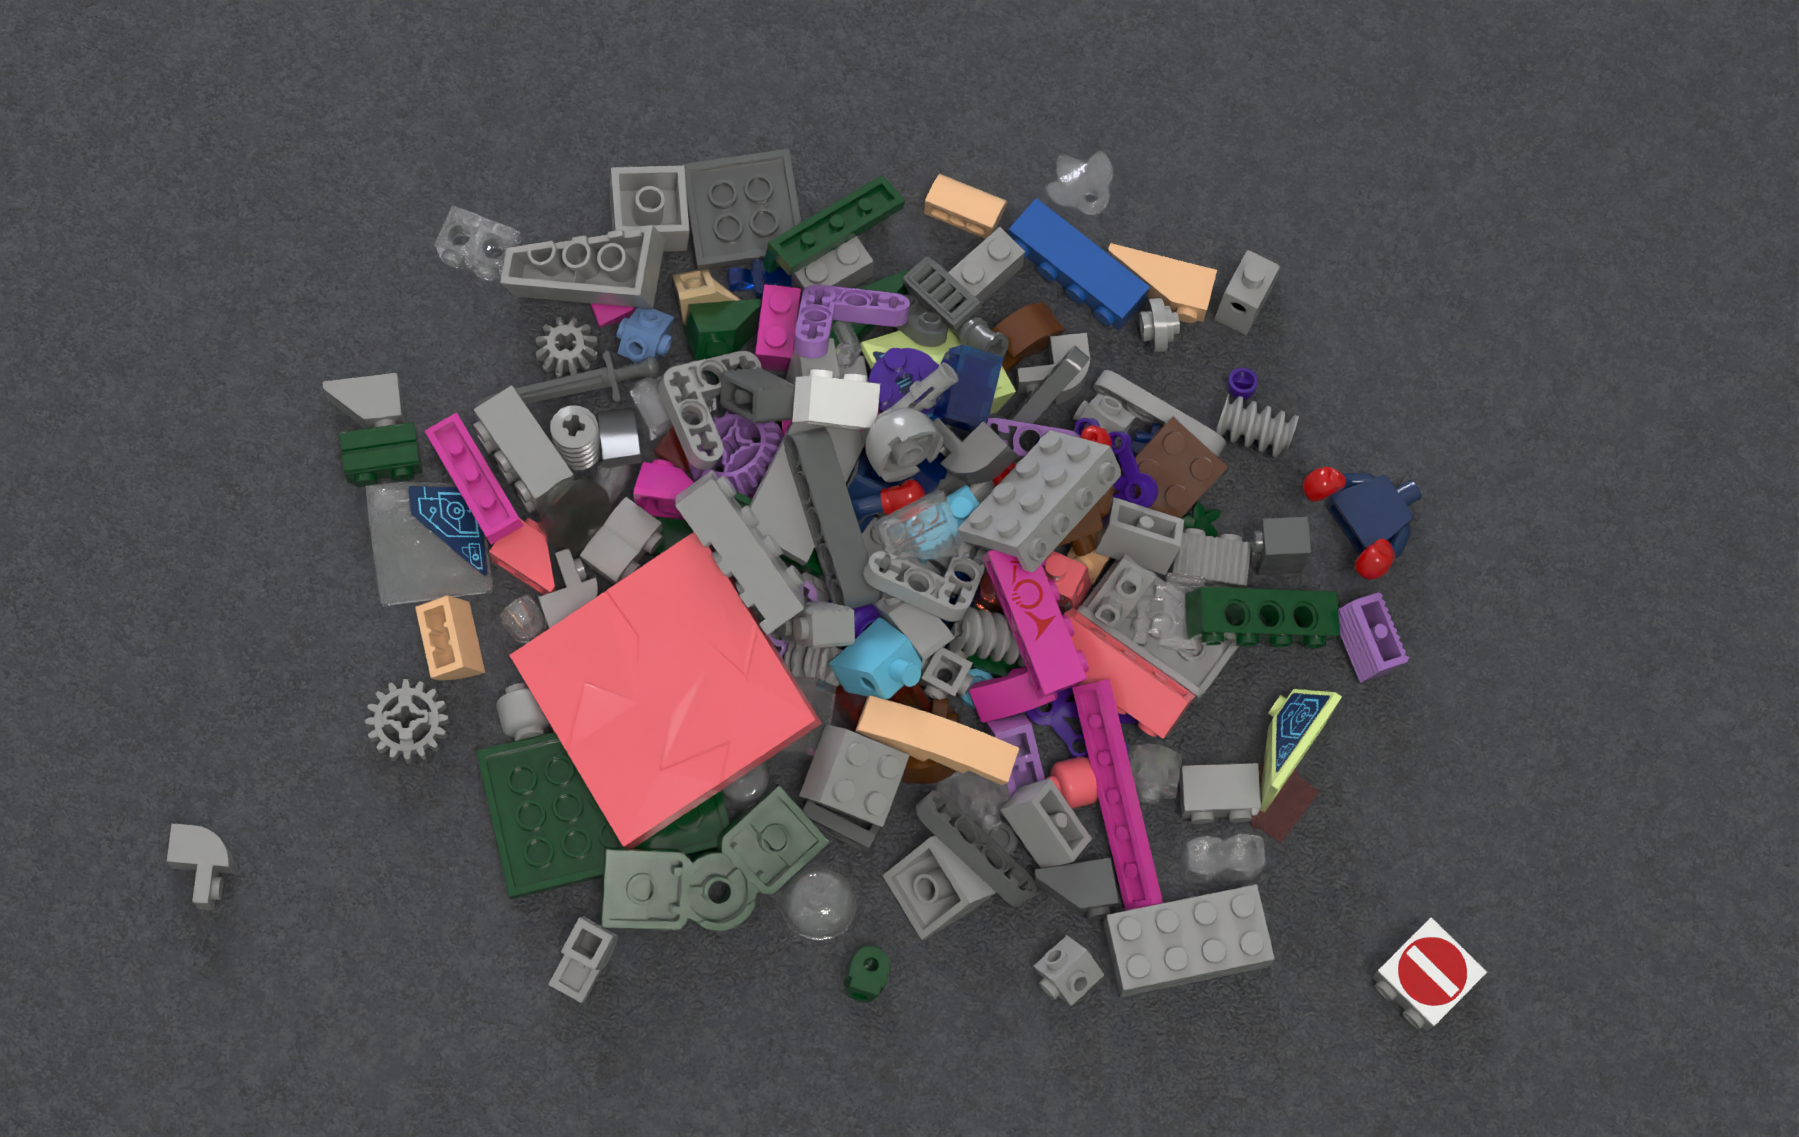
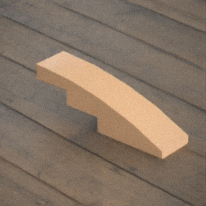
[856,695,1019,786]

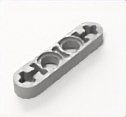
[1093,370,1226,456]

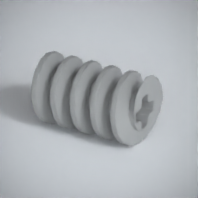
[1216,394,1299,458]
[551,406,602,471]
[949,607,1025,667]

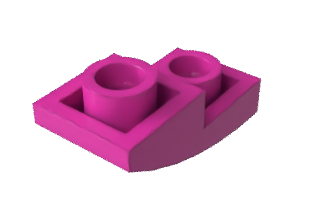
[969,667,1058,723]

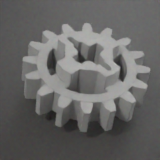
[365,679,450,764]

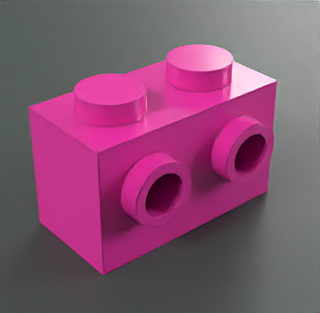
[755,284,801,372]

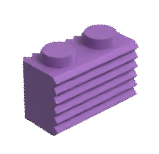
[1338,592,1409,683]

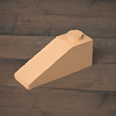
[1108,243,1217,323]

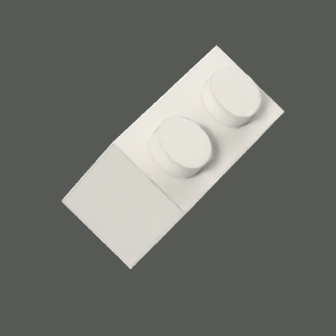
[792,369,880,430]

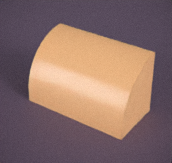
[924,174,1008,239]
[415,595,485,680]

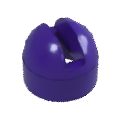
[1227,368,1258,400]

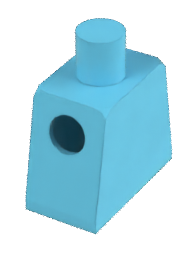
[829,617,923,700]

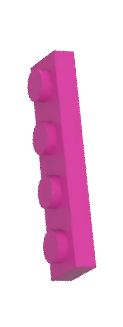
[425,412,523,544]

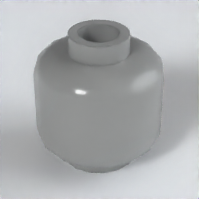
[496,683,549,741]

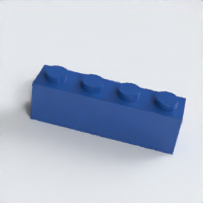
[1008,198,1150,331]

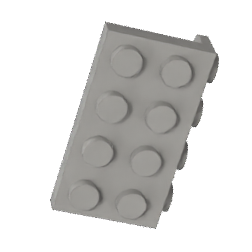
[957,430,1121,572]
[1077,559,1239,706]

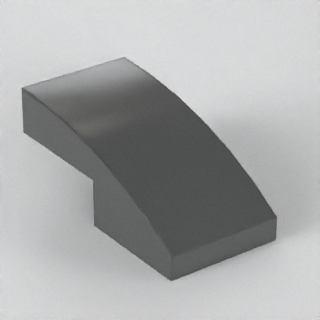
[597,407,642,468]

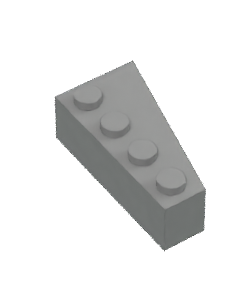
[500,225,665,309]
[675,469,805,635]

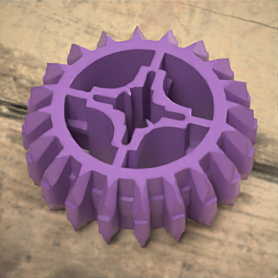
[687,408,783,498]

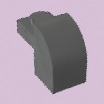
[933,418,1018,484]

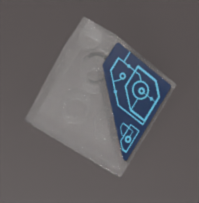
[365,482,494,606]

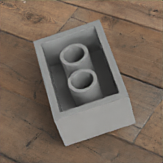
[473,385,578,520]

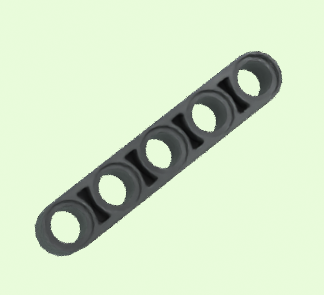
[784,427,879,609]

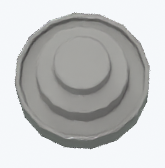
[1139,298,1180,352]

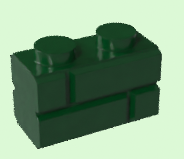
[339,422,422,487]

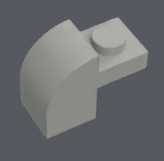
[1015,333,1090,404]
[538,548,599,628]
[166,824,234,910]
[548,917,618,1003]

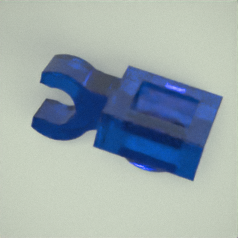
[728,260,792,299]

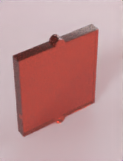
[1251,762,1319,843]

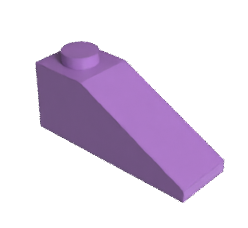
[986,712,1045,800]

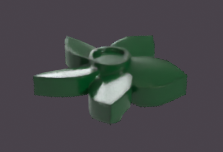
[1181,501,1222,538]

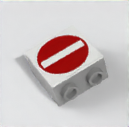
[1372,918,1487,1032]

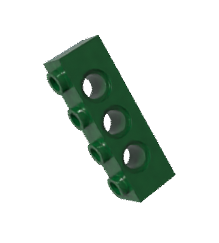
[1185,587,1340,649]

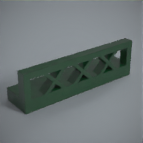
[763,175,905,276]

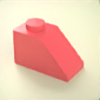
[489,518,556,595]

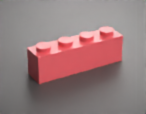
[1063,608,1195,738]

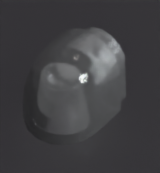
[500,594,546,644]

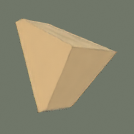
[672,269,741,326]

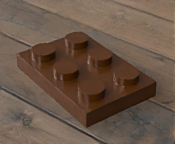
[1113,416,1228,519]

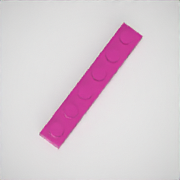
[1072,679,1163,911]

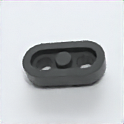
[894,295,948,347]

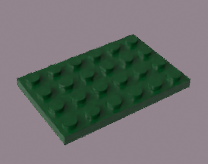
[476,732,730,900]

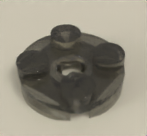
[538,475,613,552]

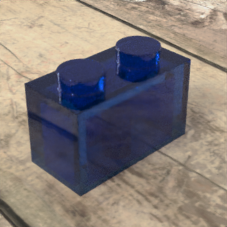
[932,344,1004,432]

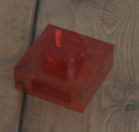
[654,426,690,474]

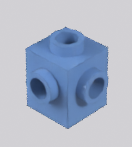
[616,308,674,363]

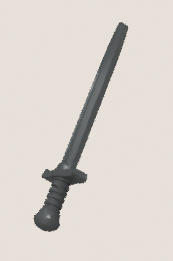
[475,350,660,407]

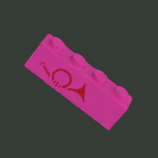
[982,550,1089,699]

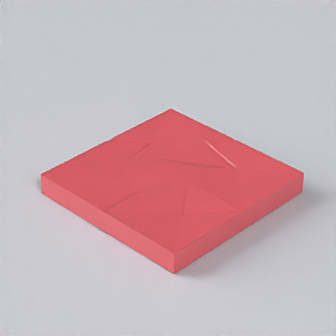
[509,532,822,849]

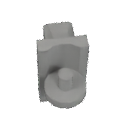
[1086,554,1156,630]

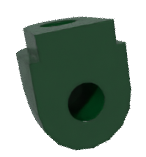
[843,946,890,1002]

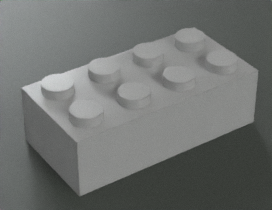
[1103,884,1275,997]

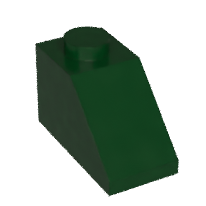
[685,299,762,361]

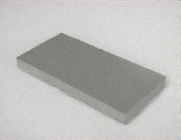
[749,421,865,565]

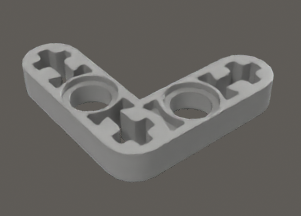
[658,351,762,470]
[863,538,992,622]

